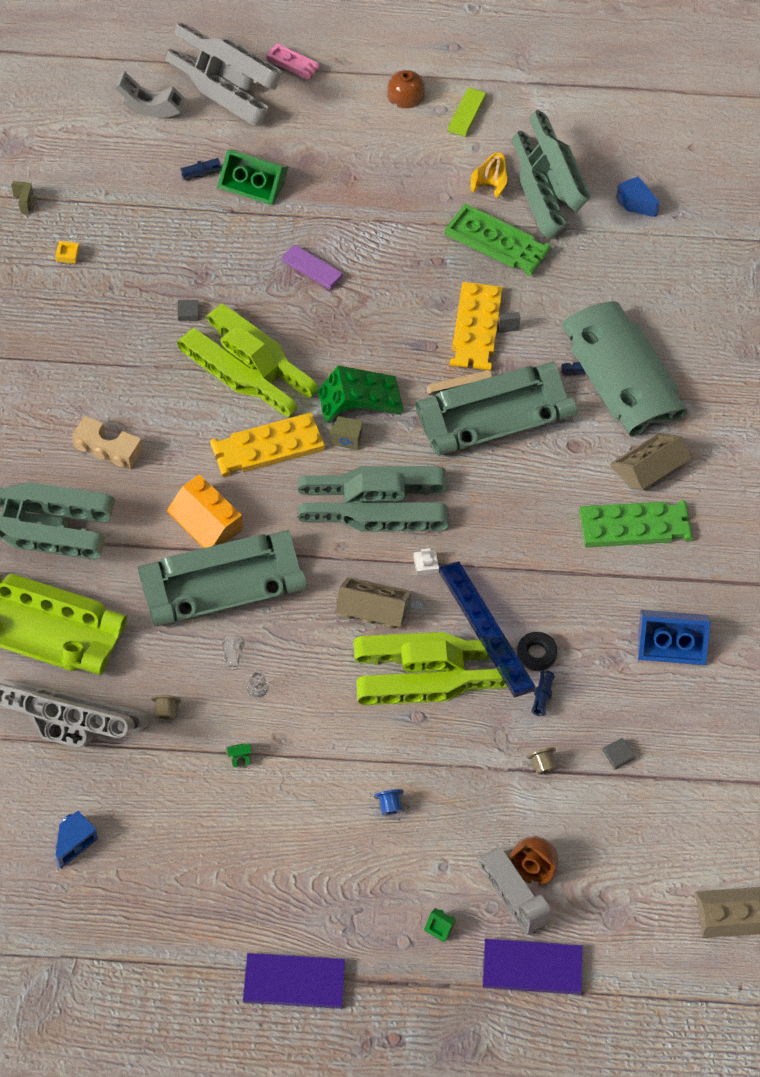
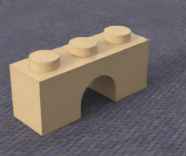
[72,415,143,470]

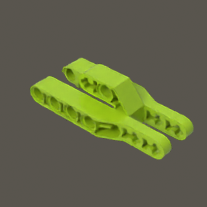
[177,304,318,417]
[353,632,514,705]

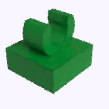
[226,742,252,767]
[424,908,456,942]

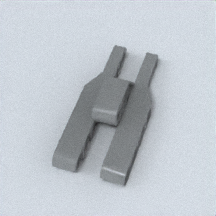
[165,23,282,126]
[0,679,149,747]

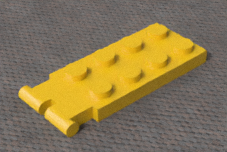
[450,282,503,371]
[210,412,325,477]

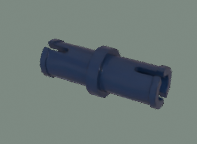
[180,157,222,180]
[531,670,555,716]

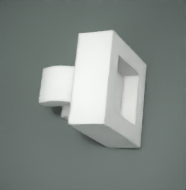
[413,548,439,576]

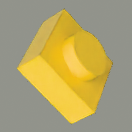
[55,241,80,264]

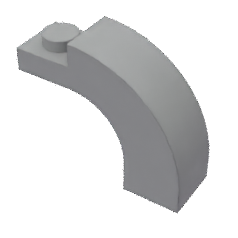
[114,71,186,118]

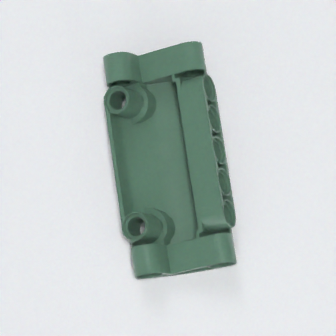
[562,301,687,437]
[415,362,578,456]
[138,530,307,627]

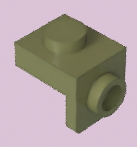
[11,181,35,214]

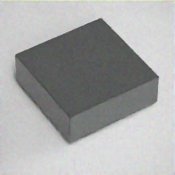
[178,300,199,321]
[497,312,521,333]
[602,738,635,769]

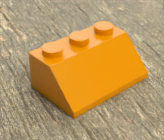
[167,474,243,548]

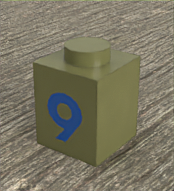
[330,416,363,450]

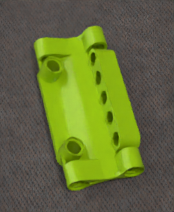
[0,574,127,676]

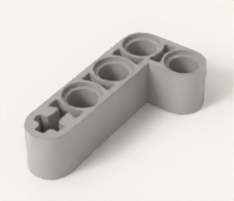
[478,847,551,935]

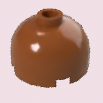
[387,70,425,109]
[509,836,558,885]

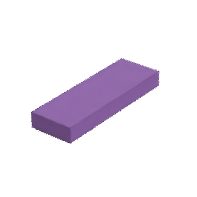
[282,244,343,290]

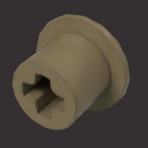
[151,695,181,720]
[526,747,557,774]

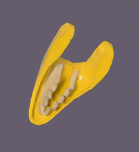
[470,152,507,198]

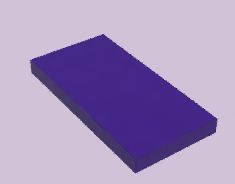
[482,939,582,995]
[243,953,345,1009]

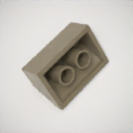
[610,433,691,490]
[335,577,412,629]
[695,887,760,938]

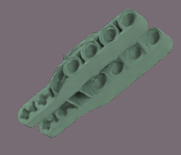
[512,110,591,239]
[298,466,449,532]
[0,482,115,560]

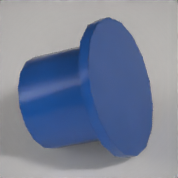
[374,789,404,815]

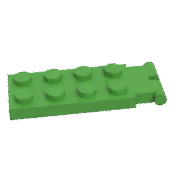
[445,203,551,276]
[579,500,693,548]

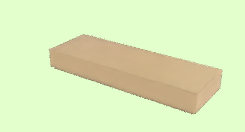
[426,370,492,394]

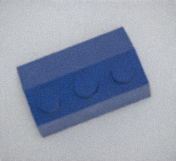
[638,610,711,665]

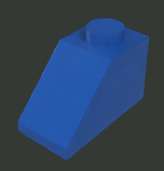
[616,176,660,217]
[55,810,98,869]

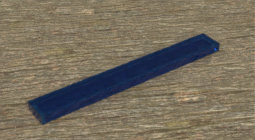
[439,561,536,698]

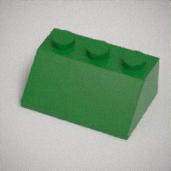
[217,149,289,205]

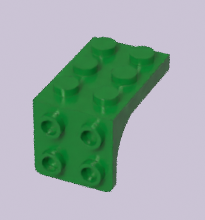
[318,365,404,423]

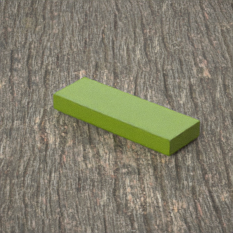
[448,87,486,137]

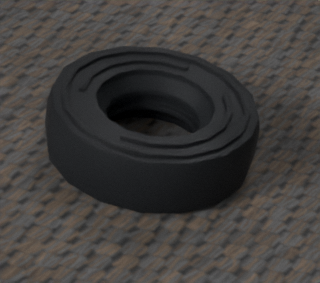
[517,632,557,671]

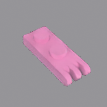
[266,43,320,80]

